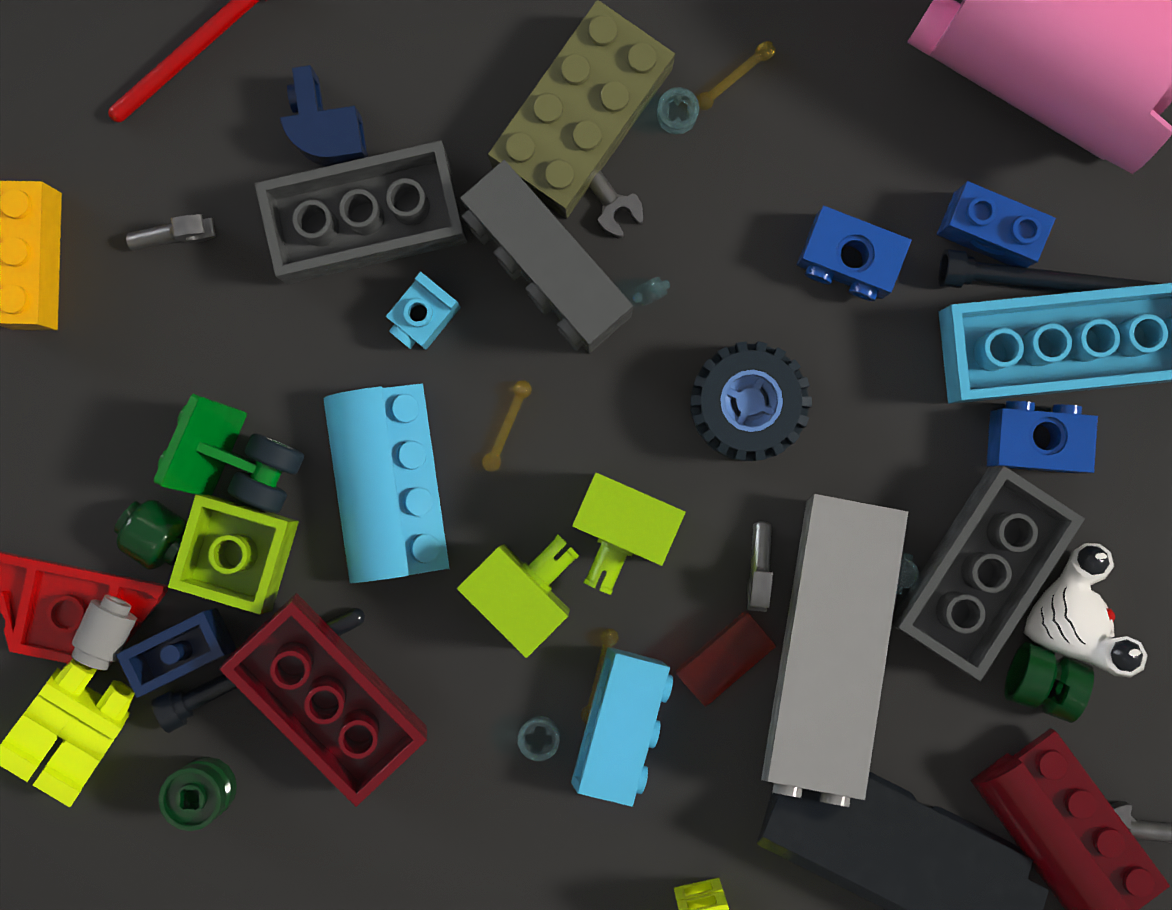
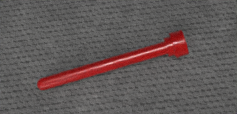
[108,0,267,123]

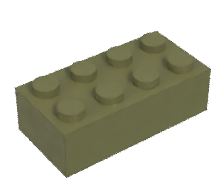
[488,0,675,219]

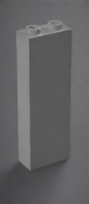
[761,494,908,807]

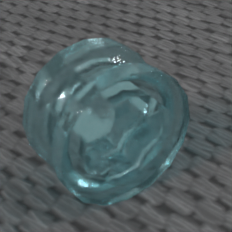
[657,87,699,134]
[517,716,561,761]

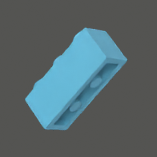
[571,647,673,807]

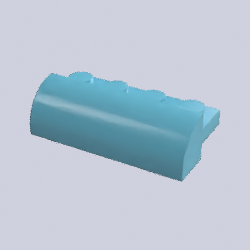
[323,383,450,583]

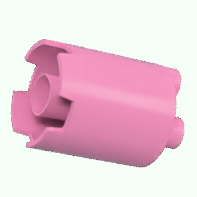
[907,0,1172,174]

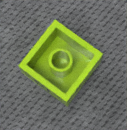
[168,494,299,615]

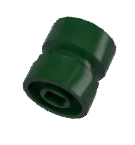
[1004,642,1094,723]
[158,757,237,831]

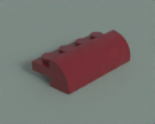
[970,728,1170,910]

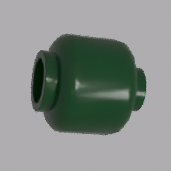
[114,500,186,570]

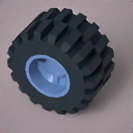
[690,341,812,461]

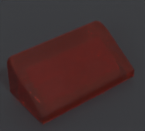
[675,610,776,707]

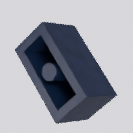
[116,608,236,698]

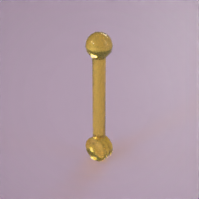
[696,41,776,110]
[482,380,532,472]
[581,628,619,724]

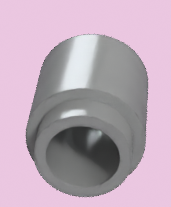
[71,595,137,670]

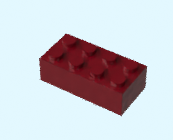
[219,593,427,807]

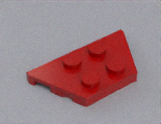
[0,551,168,670]

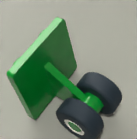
[154,394,304,513]

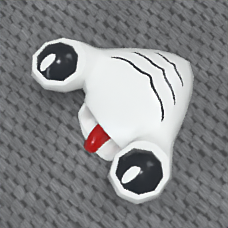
[1024,543,1148,678]

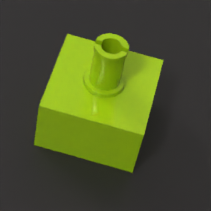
[572,473,686,595]
[457,534,580,658]

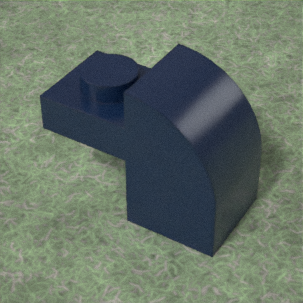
[280,65,368,166]

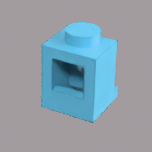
[386,271,461,350]

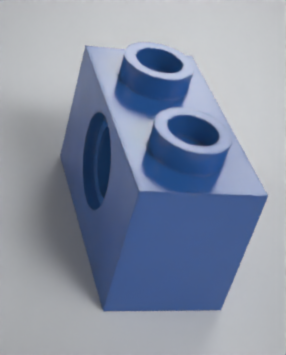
[937,181,1056,268]
[796,205,912,301]
[986,401,1098,474]

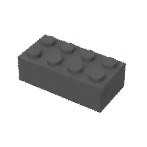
[254,140,468,284]
[460,159,633,354]
[891,466,1085,681]

